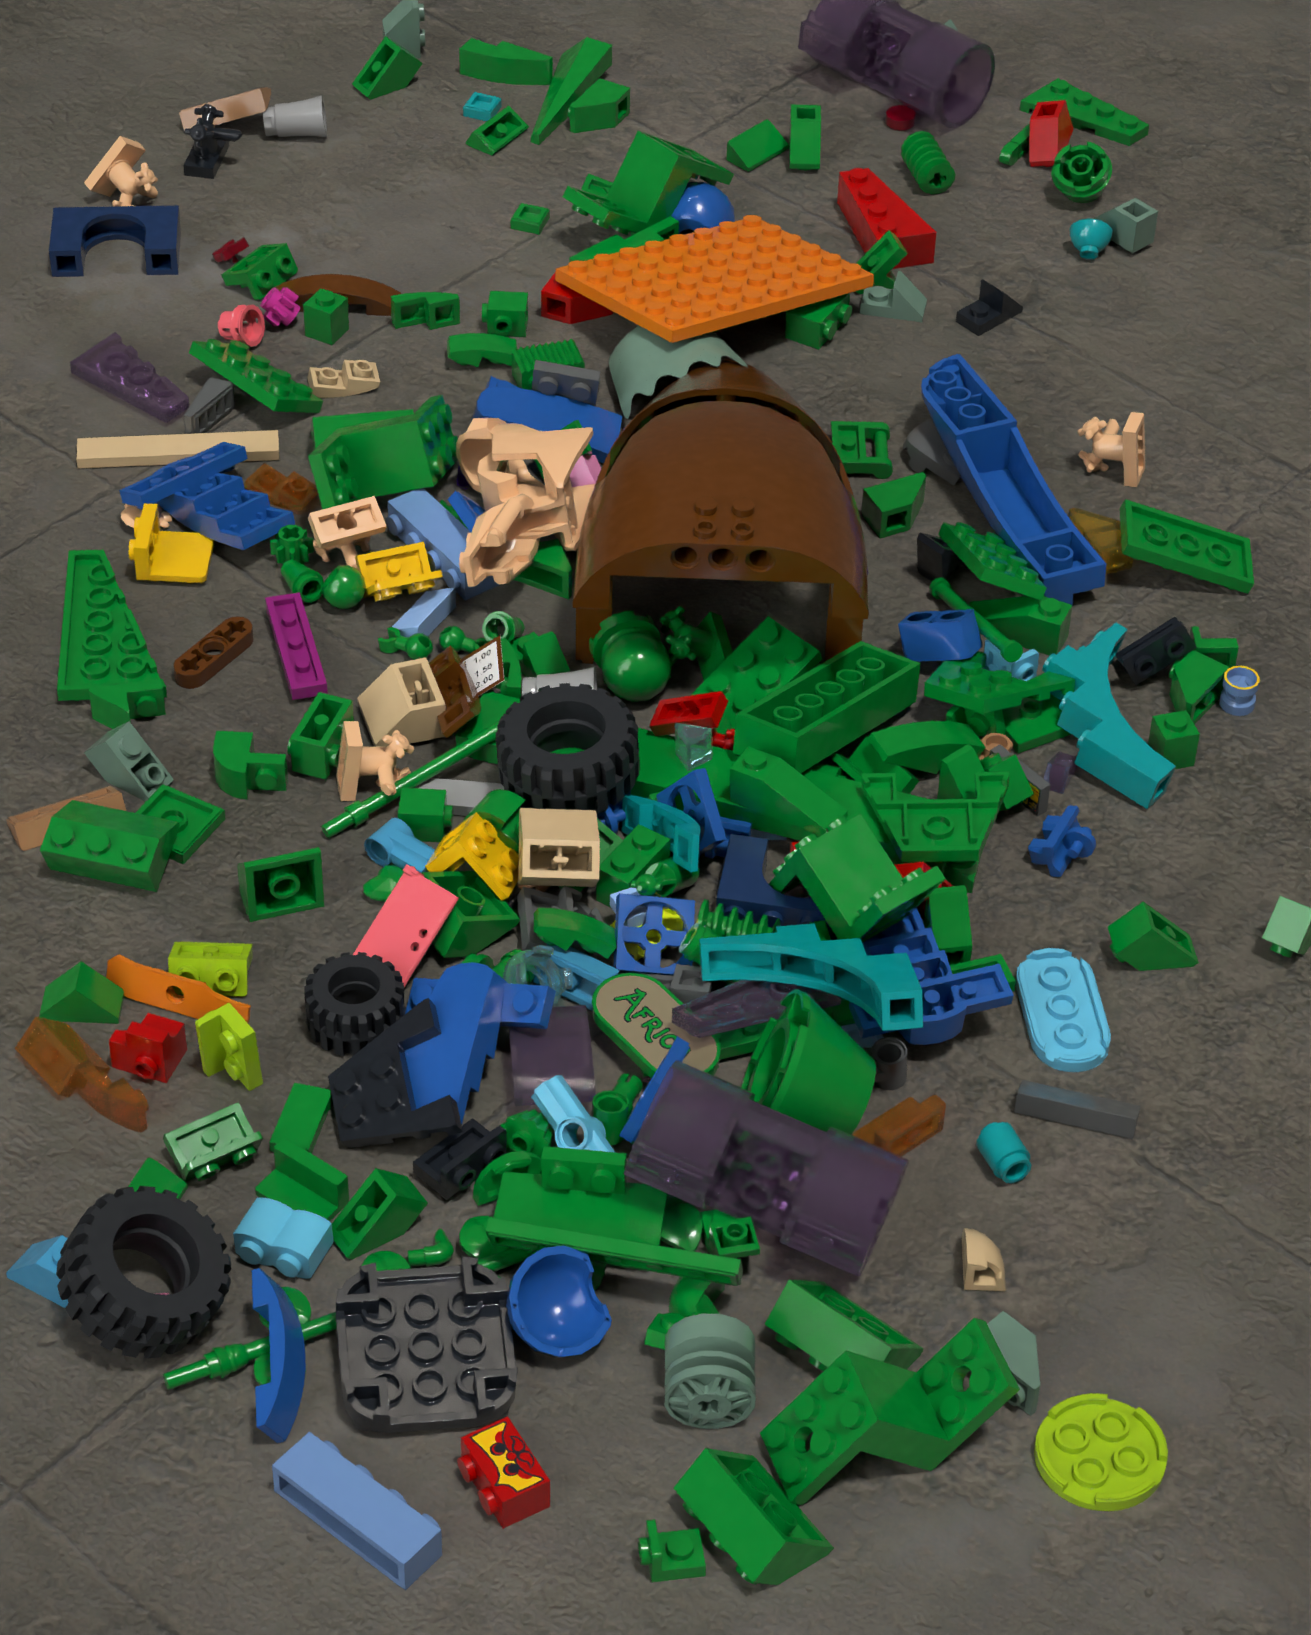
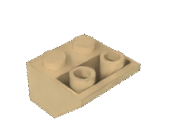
[357,657,446,747]
[518,808,600,887]

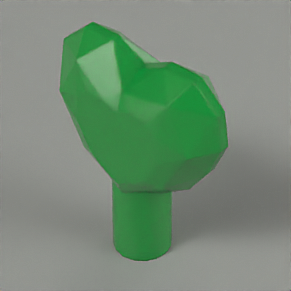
[363,865,404,902]

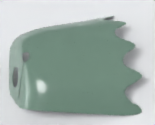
[609,325,748,419]

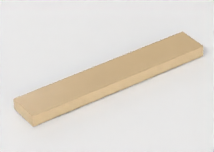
[76,430,279,469]

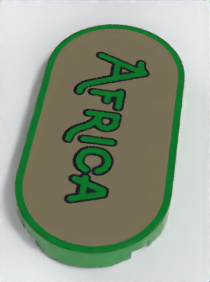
[592,973,721,1088]

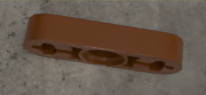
[174,616,254,689]

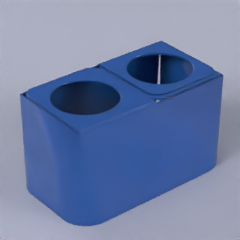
[898,609,983,662]

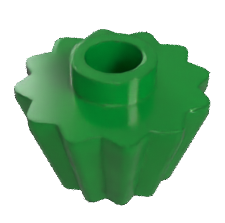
[500,1109,554,1158]

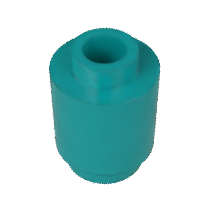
[976,1122,1032,1183]

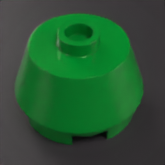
[1051,142,1112,203]

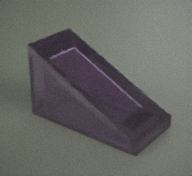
[1044,752,1077,794]

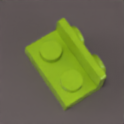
[168,941,253,996]
[195,1003,263,1091]

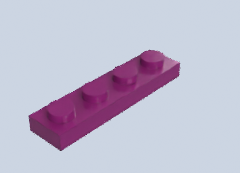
[265,592,328,700]

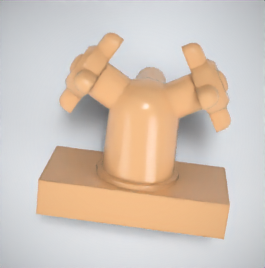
[84,136,158,207]
[1078,412,1145,487]
[308,496,386,570]
[336,721,414,801]

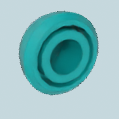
[1069,218,1113,259]

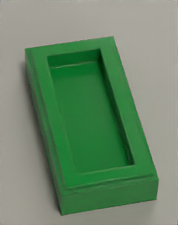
[269,1082,333,1154]

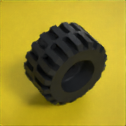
[304,952,405,1056]

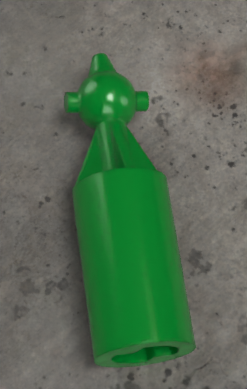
[631,857,699,897]

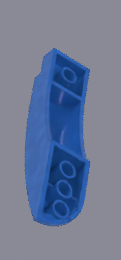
[921,354,1107,605]

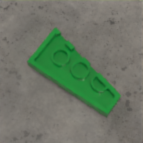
[1020,78,1149,146]

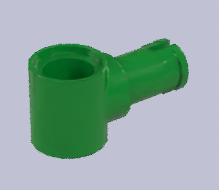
[591,1073,643,1145]

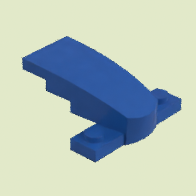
[470,376,623,463]
[119,442,295,550]
[849,908,1014,1045]
[405,962,556,1124]

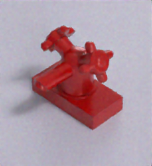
[649,691,735,751]

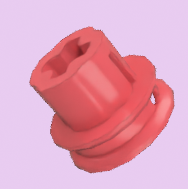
[218,304,265,347]

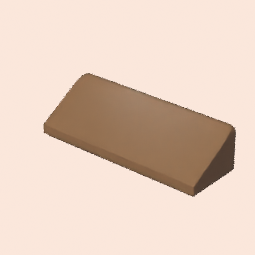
[179,87,271,130]
[6,786,126,851]

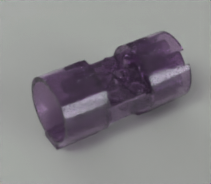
[798,0,995,128]
[624,1060,909,1276]

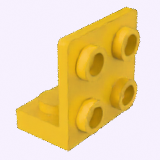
[425,812,519,901]

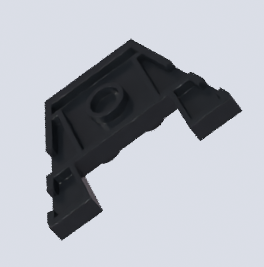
[328,998,463,1148]

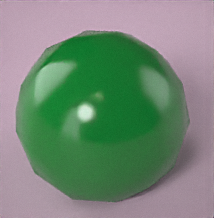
[322,565,366,609]

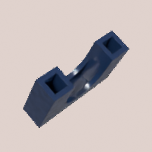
[49,205,181,277]
[716,834,838,940]

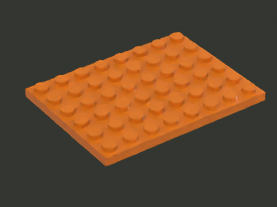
[555,215,874,343]

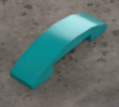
[621,795,701,872]

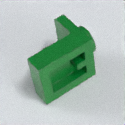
[1183,626,1239,668]
[945,705,1006,737]
[638,1519,706,1582]

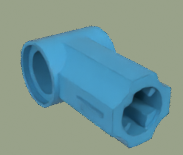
[364,818,435,873]

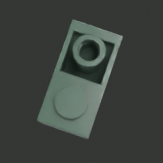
[382,0,425,59]
[1093,197,1158,253]
[84,721,174,802]
[987,1311,1040,1416]

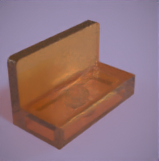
[15,1016,111,1097]
[852,1094,946,1168]

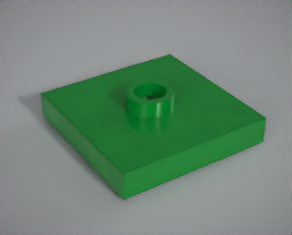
[1003,694,1071,754]

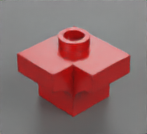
[109,1013,187,1083]

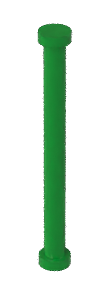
[929,578,1023,662]

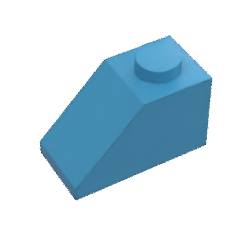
[6,1235,69,1308]

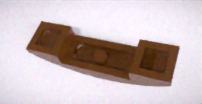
[275,274,401,316]
[429,645,481,738]

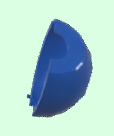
[671,181,735,233]
[506,1245,612,1357]

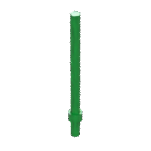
[321,721,499,839]

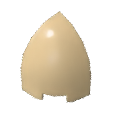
[962,1228,1006,1291]

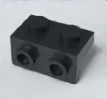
[1115,616,1197,685]
[413,1118,507,1200]

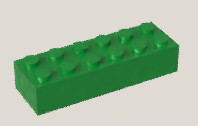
[733,641,921,773]

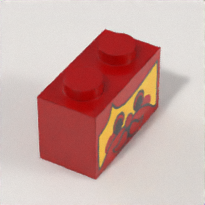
[457,1416,550,1529]

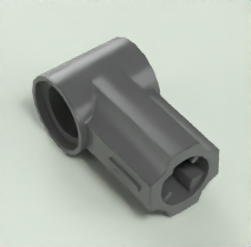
[863,1037,907,1090]

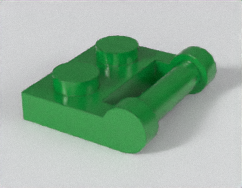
[830,421,893,479]

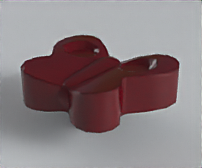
[212,237,249,264]

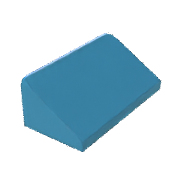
[533,944,619,1011]

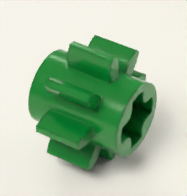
[270,525,314,565]

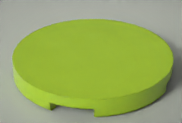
[1034,1393,1168,1511]

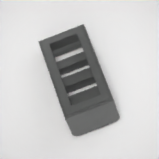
[184,377,235,434]

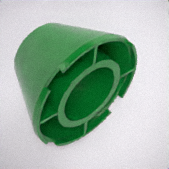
[733,989,876,1146]

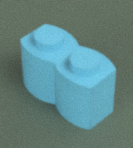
[233,1198,334,1278]

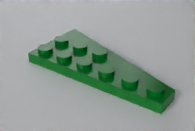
[57,550,167,701]

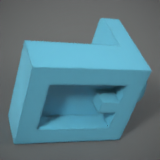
[984,640,1039,681]

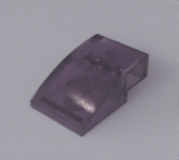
[507,1005,596,1106]

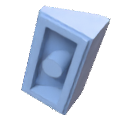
[392,588,456,637]

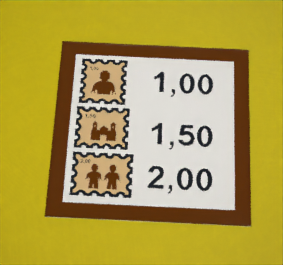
[461,635,504,696]

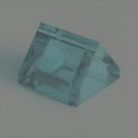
[674,723,713,771]

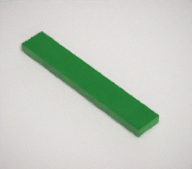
[486,1217,743,1286]

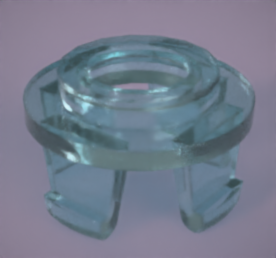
[503,945,573,1008]

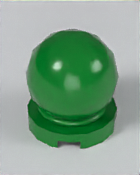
[589,611,671,702]

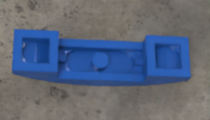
[252,1268,306,1443]

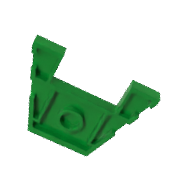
[924,651,1075,714]
[862,771,1009,862]

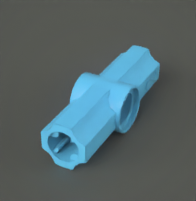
[531,1075,630,1176]

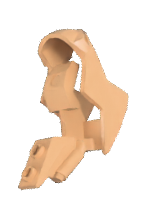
[456,418,595,587]

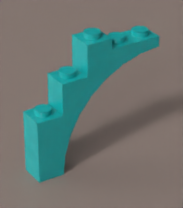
[1042,622,1176,809]
[699,923,923,1031]

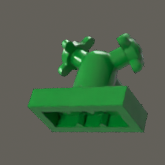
[660,606,733,681]

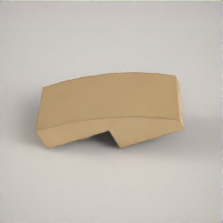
[307,360,380,398]

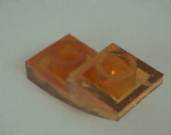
[244,463,318,511]
[75,1060,149,1133]

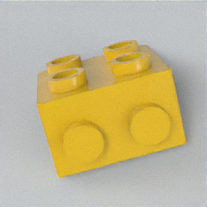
[128,503,215,583]
[355,542,443,602]

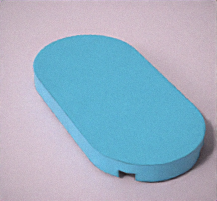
[1015,948,1111,1072]

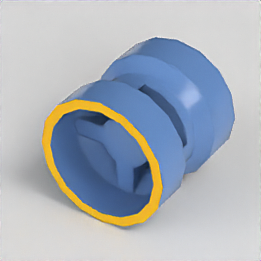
[1219,666,1260,716]

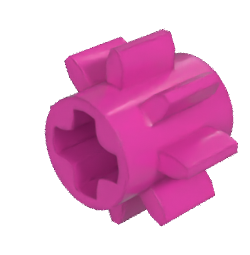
[260,287,300,326]

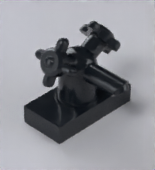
[183,104,243,179]

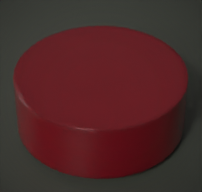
[885,105,916,131]

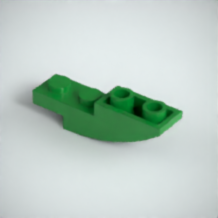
[569,216,679,262]

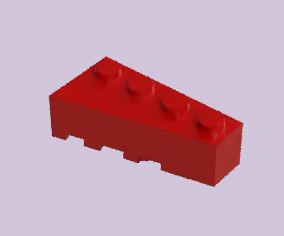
[837,168,937,269]

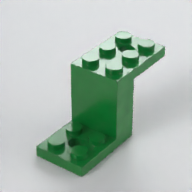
[562,131,734,235]
[308,395,458,509]
[769,814,946,942]
[760,1317,1020,1506]

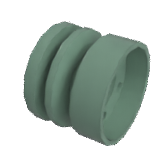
[664,1313,756,1429]

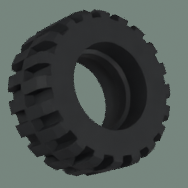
[496,683,640,814]
[56,1186,232,1359]

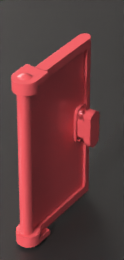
[353,864,459,987]

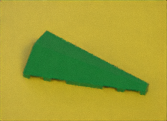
[531,37,612,145]

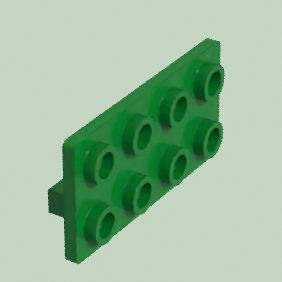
[494,1146,668,1246]

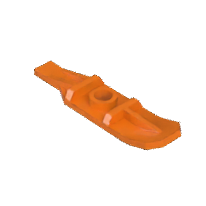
[106,954,251,1023]

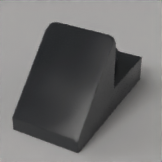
[956,279,1023,336]
[917,532,968,582]

